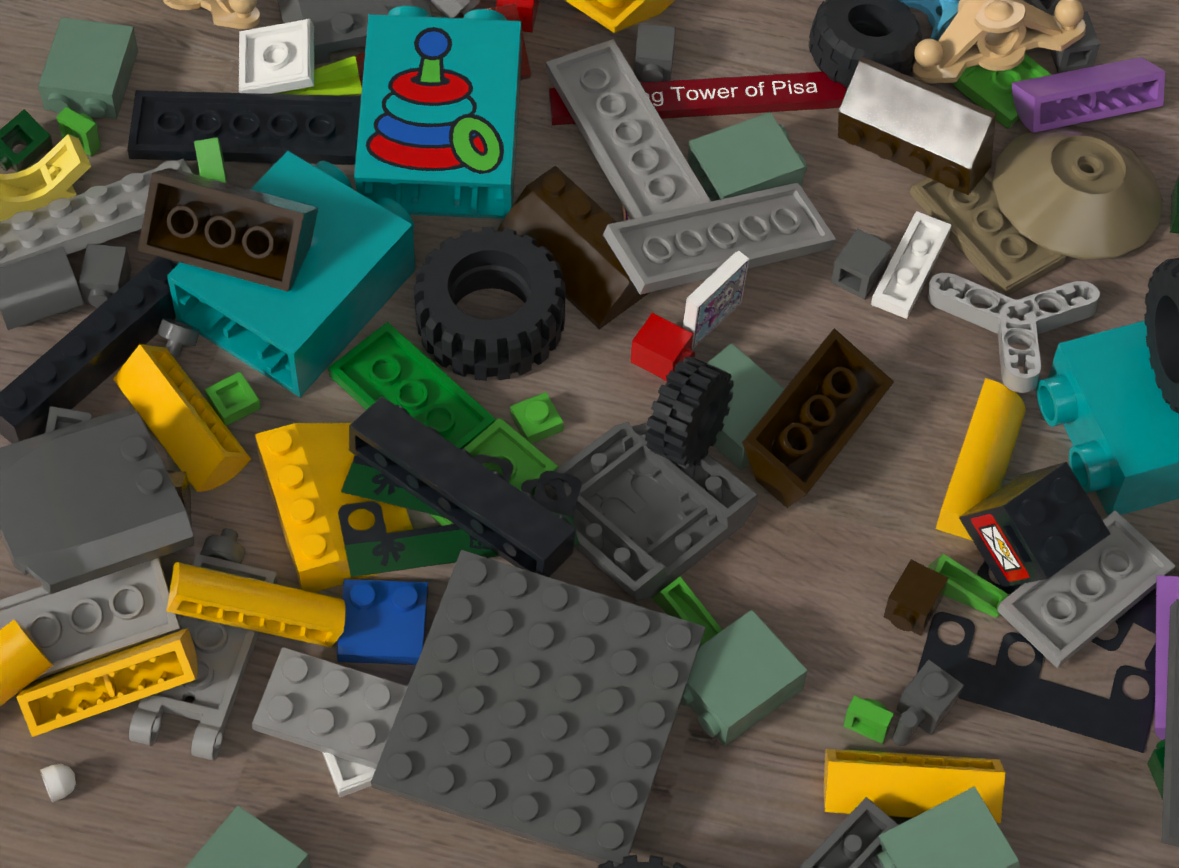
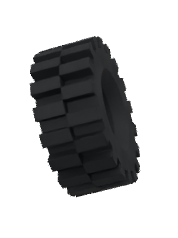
[646,357,734,468]

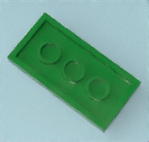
[328,322,496,449]

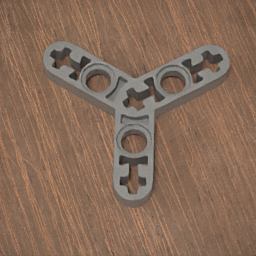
[927,273,1100,393]

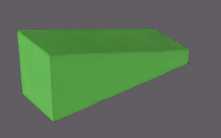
[194,137,227,183]
[928,554,1009,618]
[653,576,722,646]

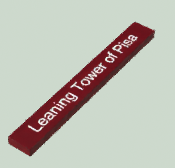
[549,72,847,125]

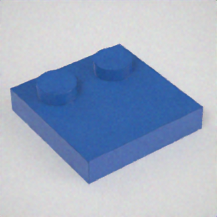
[337,579,428,665]

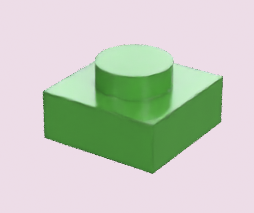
[56,107,101,157]
[205,372,261,426]
[510,392,564,444]
[843,695,894,744]

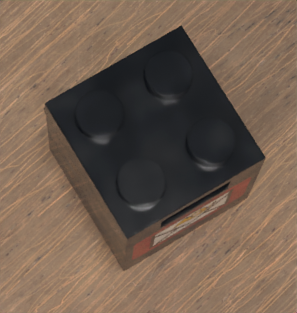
[959,462,1111,588]

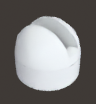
[40,764,76,803]

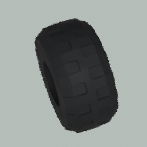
[808,0,922,88]

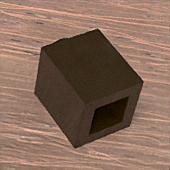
[884,559,949,636]

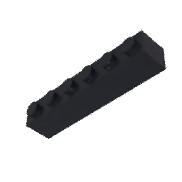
[0,256,178,444]
[349,397,576,577]

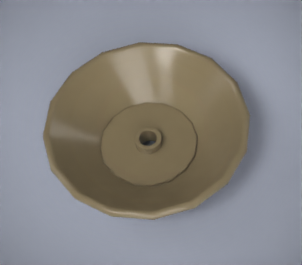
[992,125,1163,260]

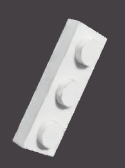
[871,211,952,319]

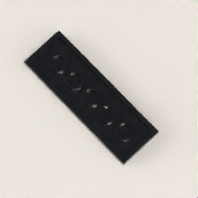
[127,90,361,165]

